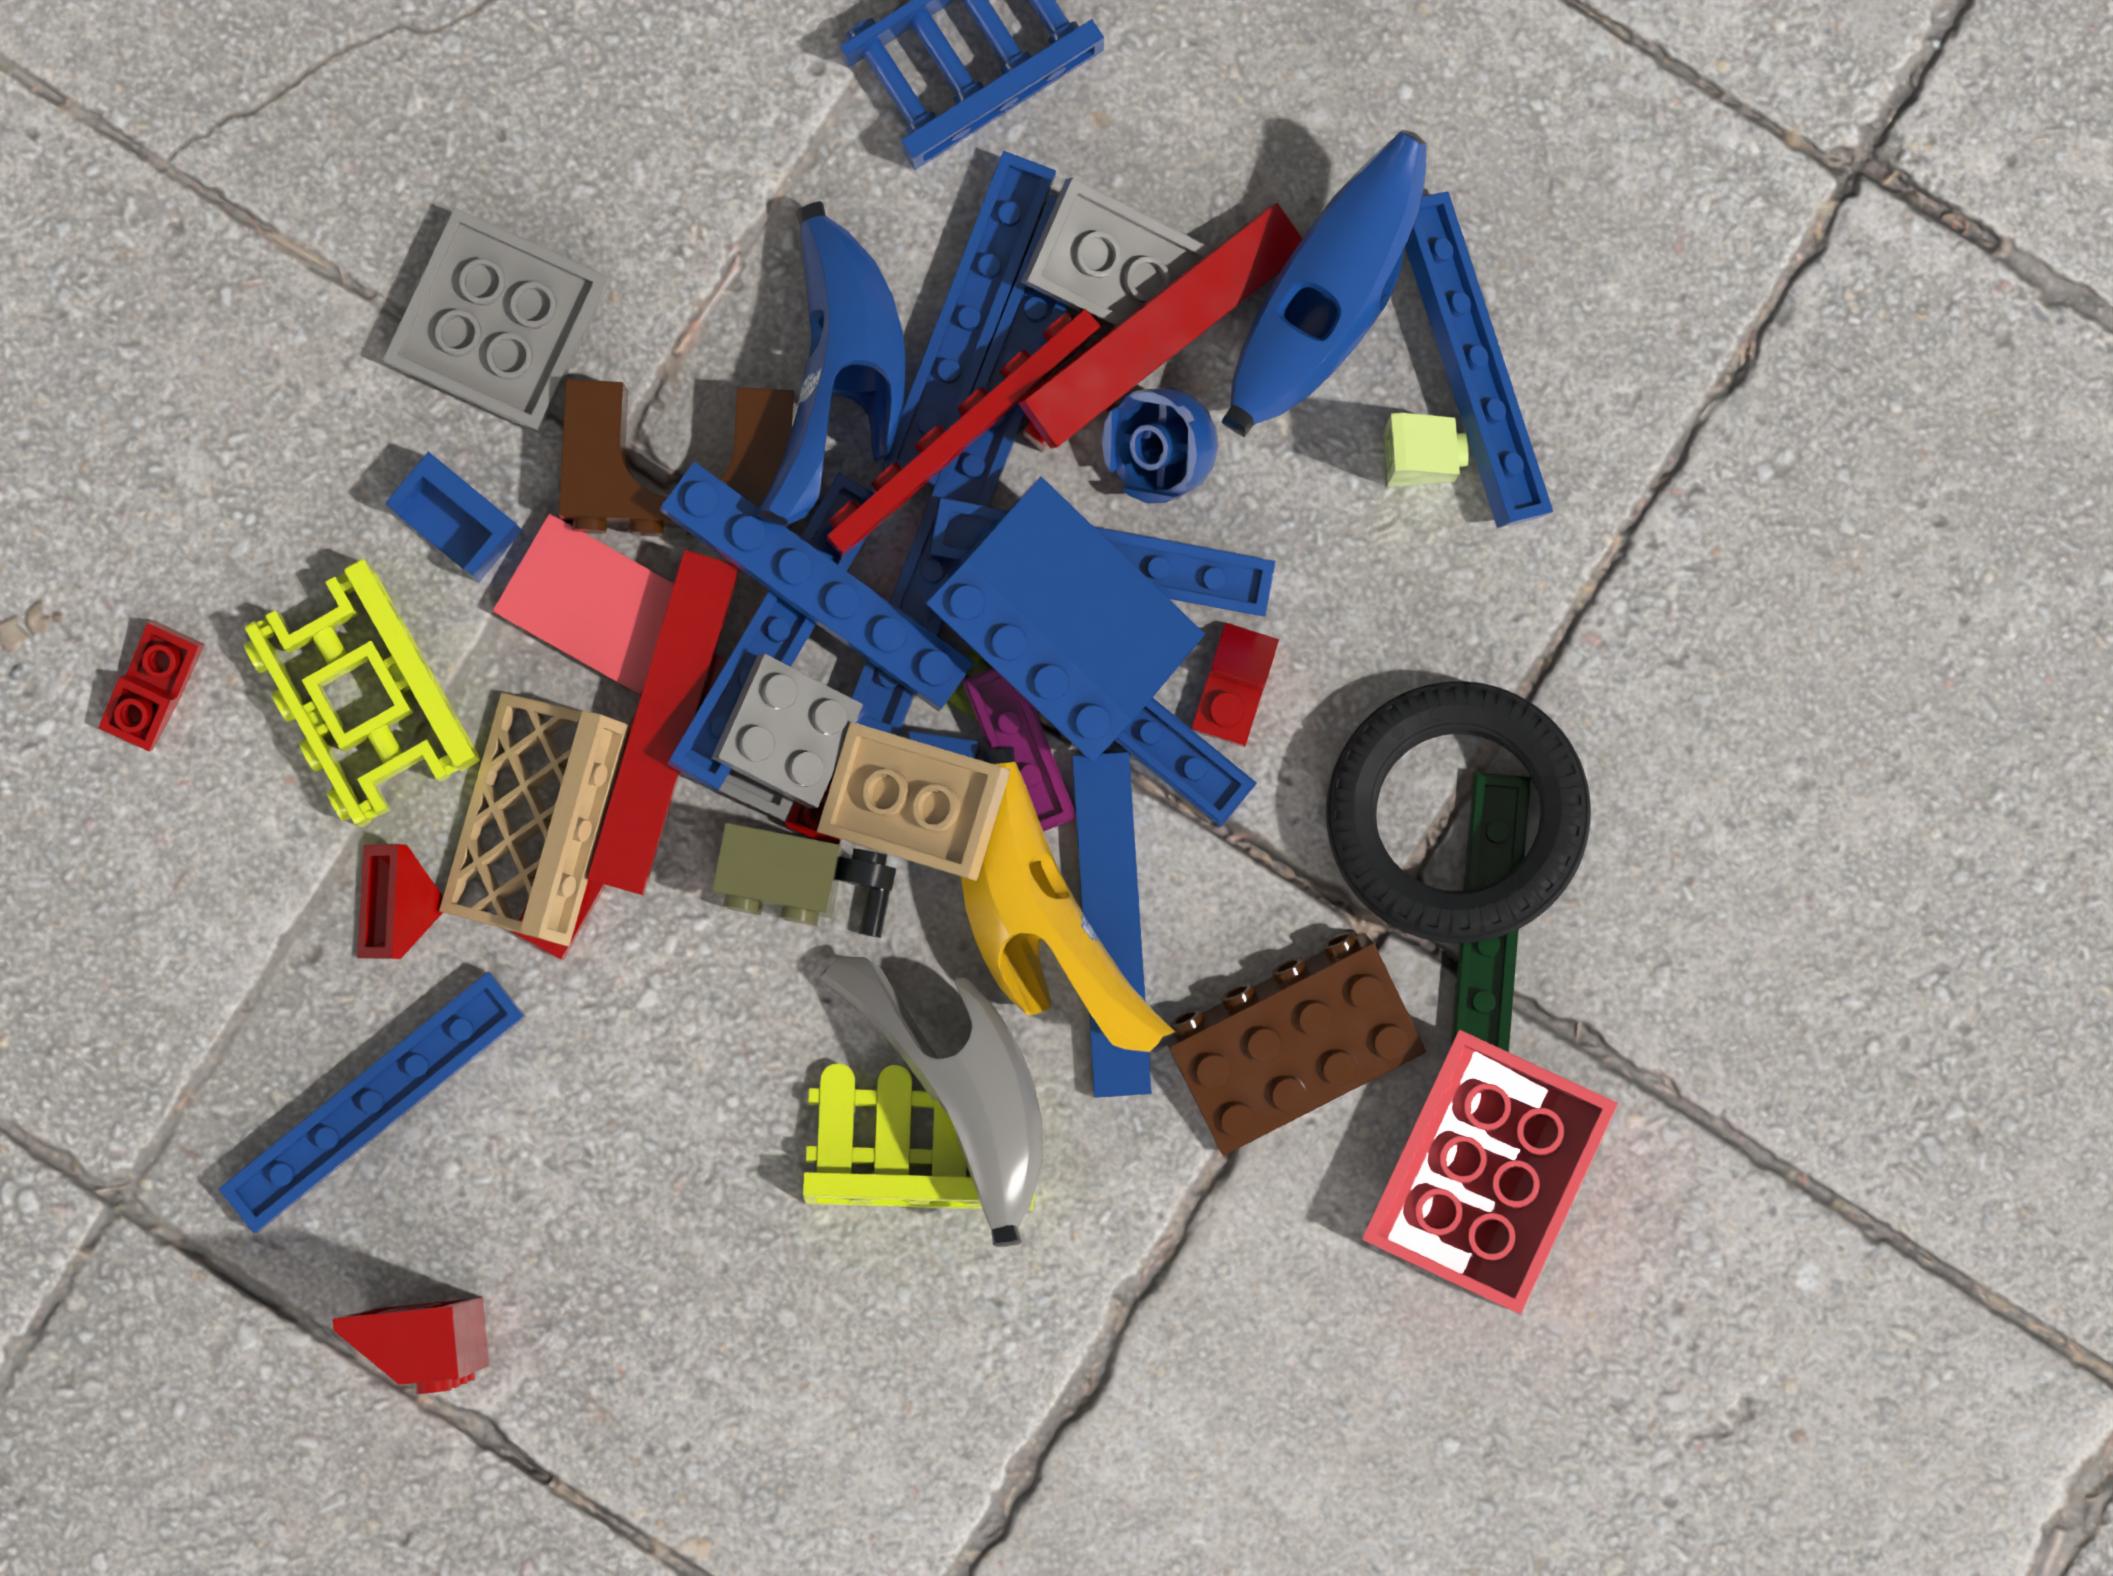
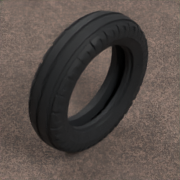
[1326,681,1591,943]

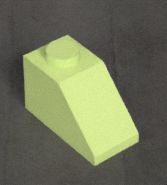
[1383,413,1468,487]

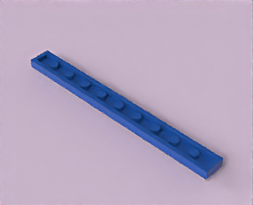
[852,194,1068,736]

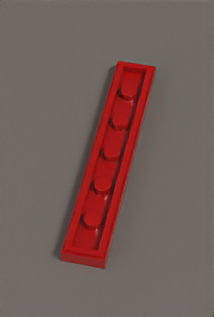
[1018,202,1302,449]
[587,550,740,896]

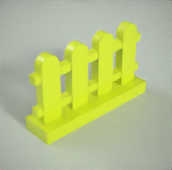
[803,1063,1038,1211]

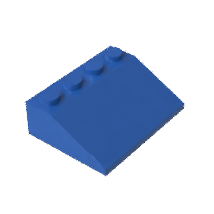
[922,476,1205,763]

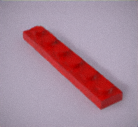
[827,309,1100,558]

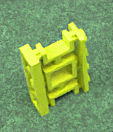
[243,558,482,828]

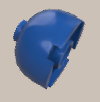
[1102,388,1219,504]

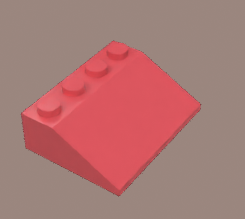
[1362,1030,1618,1315]

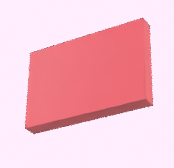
[493,513,674,696]

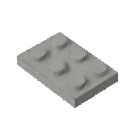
[1021,177,1213,328]

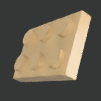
[817,722,1011,881]

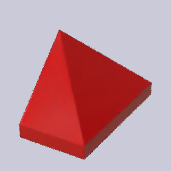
[357,844,443,959]

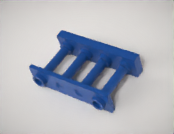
[840,0,1104,170]

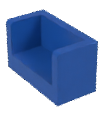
[385,451,523,583]

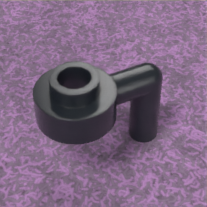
[836,848,896,938]

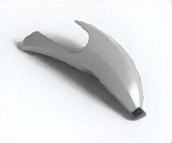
[820,957,1043,1247]

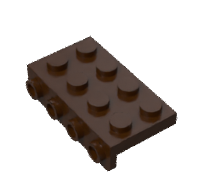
[1166,931,1427,1156]

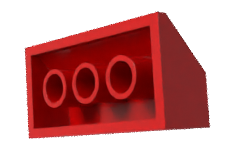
[332,1297,489,1394]

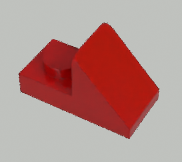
[1191,622,1279,748]

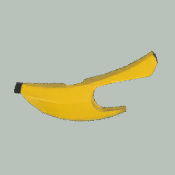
[961,746,1176,1053]

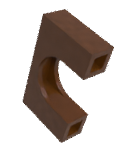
[559,379,797,538]

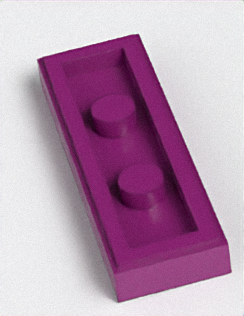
[962,668,1076,832]

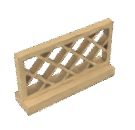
[439,692,631,947]

